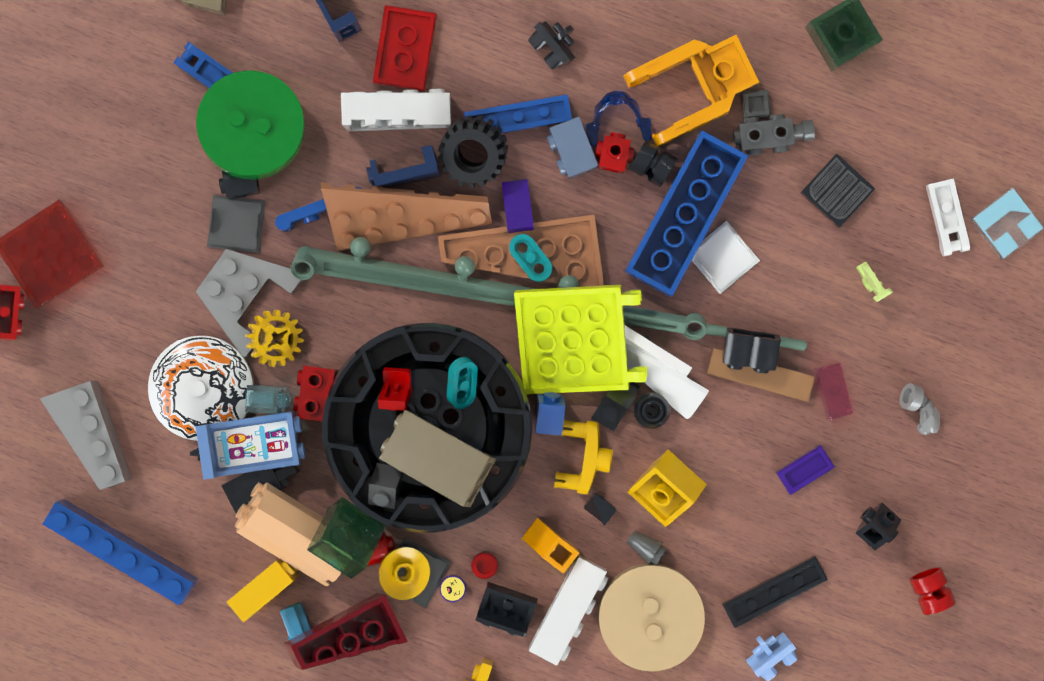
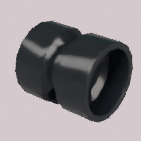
[629,140,678,188]

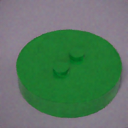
[196,70,305,179]

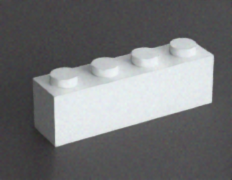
[529,555,608,666]

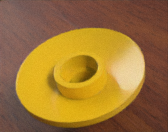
[379,547,430,600]

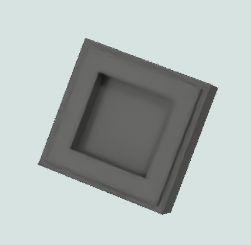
[741,90,771,119]

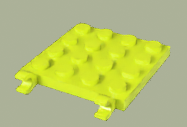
[514,285,648,394]

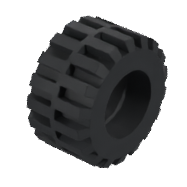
[438,115,508,188]

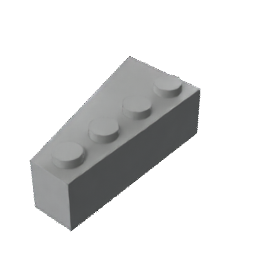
[40,381,132,490]

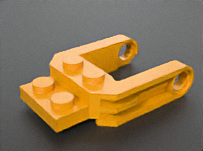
[623,35,759,147]

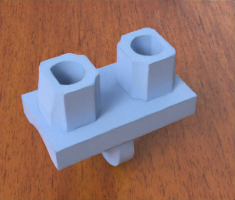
[746,632,797,681]

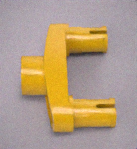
[554,419,613,495]

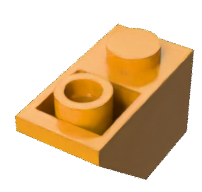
[521,517,580,574]

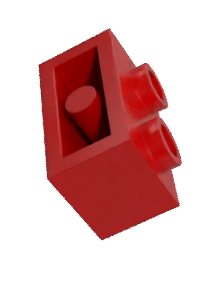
[0,285,25,341]
[293,365,338,421]

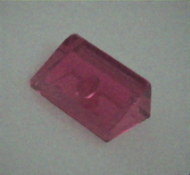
[814,362,853,420]

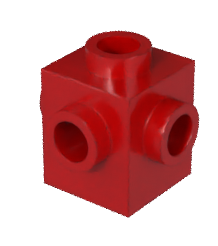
[595,132,634,174]

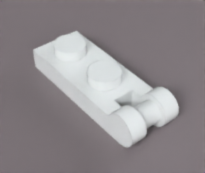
[926,178,970,257]

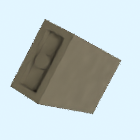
[379,410,496,507]

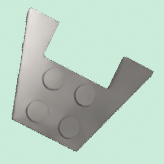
[196,249,302,358]

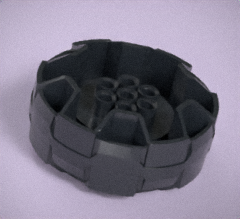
[322,323,532,533]

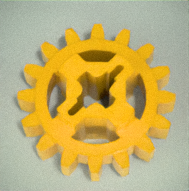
[245,310,304,367]

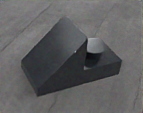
[591,382,640,431]

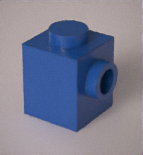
[534,392,566,435]

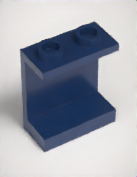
[316,0,362,42]

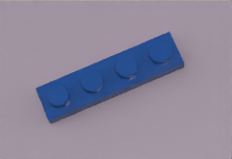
[464,94,572,134]

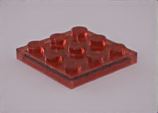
[0,200,104,309]

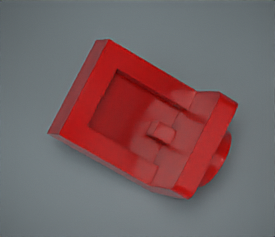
[378,368,412,411]

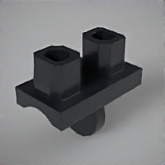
[528,21,576,69]

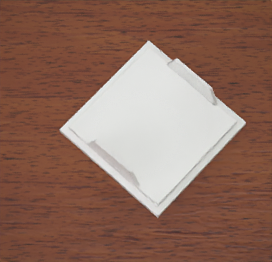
[692,221,760,294]

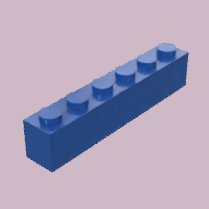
[42,499,199,606]

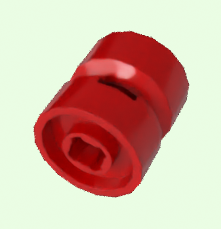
[909,567,956,615]

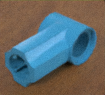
[280,602,311,641]

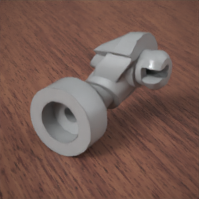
[899,383,940,435]

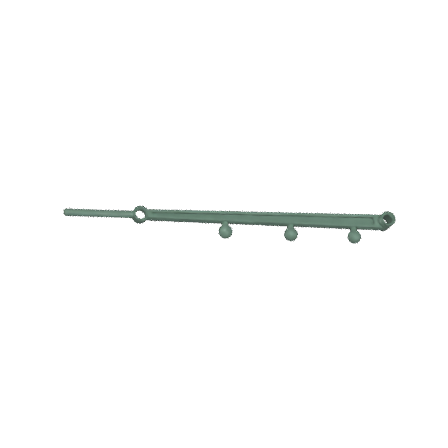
[290,237,808,351]

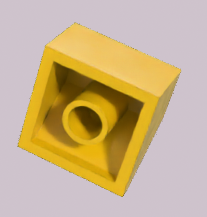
[627,449,707,527]

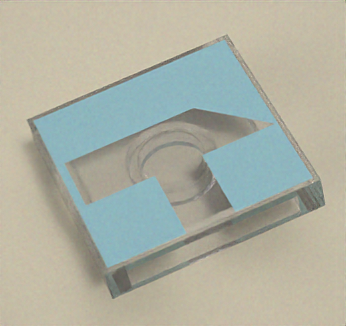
[970,187,1044,260]

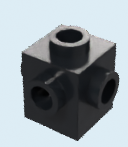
[856,503,901,550]

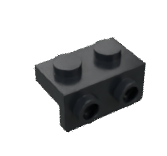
[475,582,538,637]

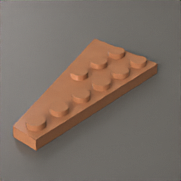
[438,215,604,287]

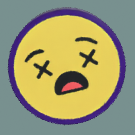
[440,575,466,602]

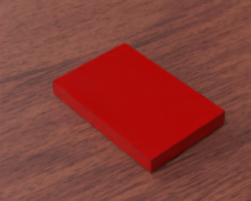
[372,5,437,92]

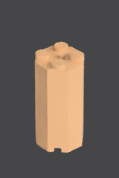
[235,482,357,587]

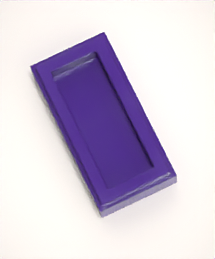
[502,179,534,233]
[775,445,835,495]

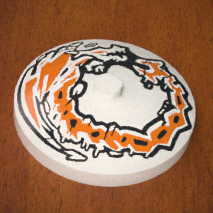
[148,336,254,441]

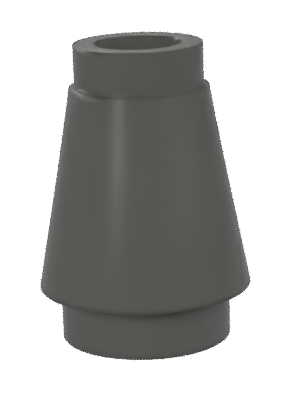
[627,530,667,565]

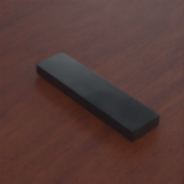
[722,556,828,628]

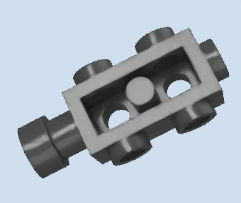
[733,114,815,156]

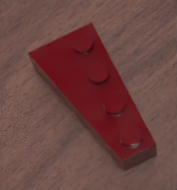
[284,593,408,670]

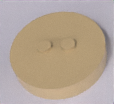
[598,563,705,671]

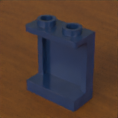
[366,145,441,188]

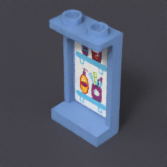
[195,411,306,480]

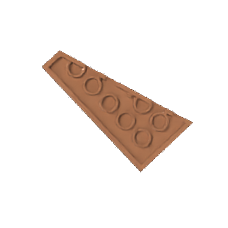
[321,182,492,251]

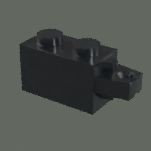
[221,465,299,513]

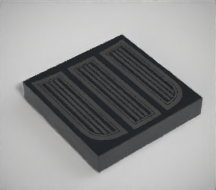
[800,154,875,228]

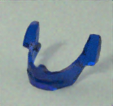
[586,91,652,145]

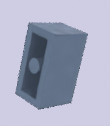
[546,117,598,180]

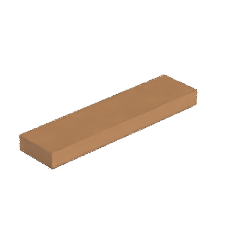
[706,348,815,402]

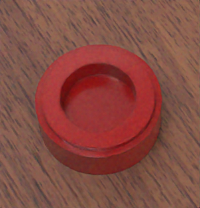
[471,552,498,579]

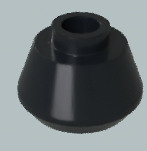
[634,393,670,429]

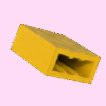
[227,558,300,623]

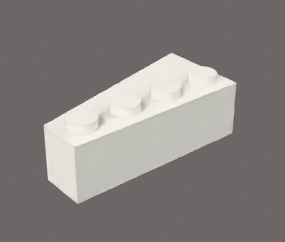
[341,89,452,132]

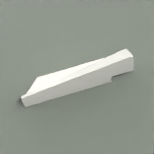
[625,326,709,419]

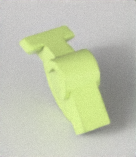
[856,262,893,302]

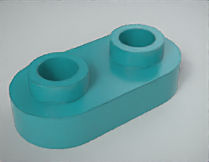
[509,234,552,282]
[447,357,478,409]

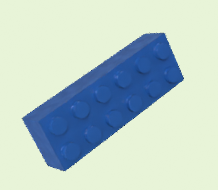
[624,130,748,297]

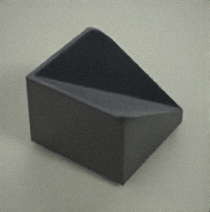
[584,493,616,526]

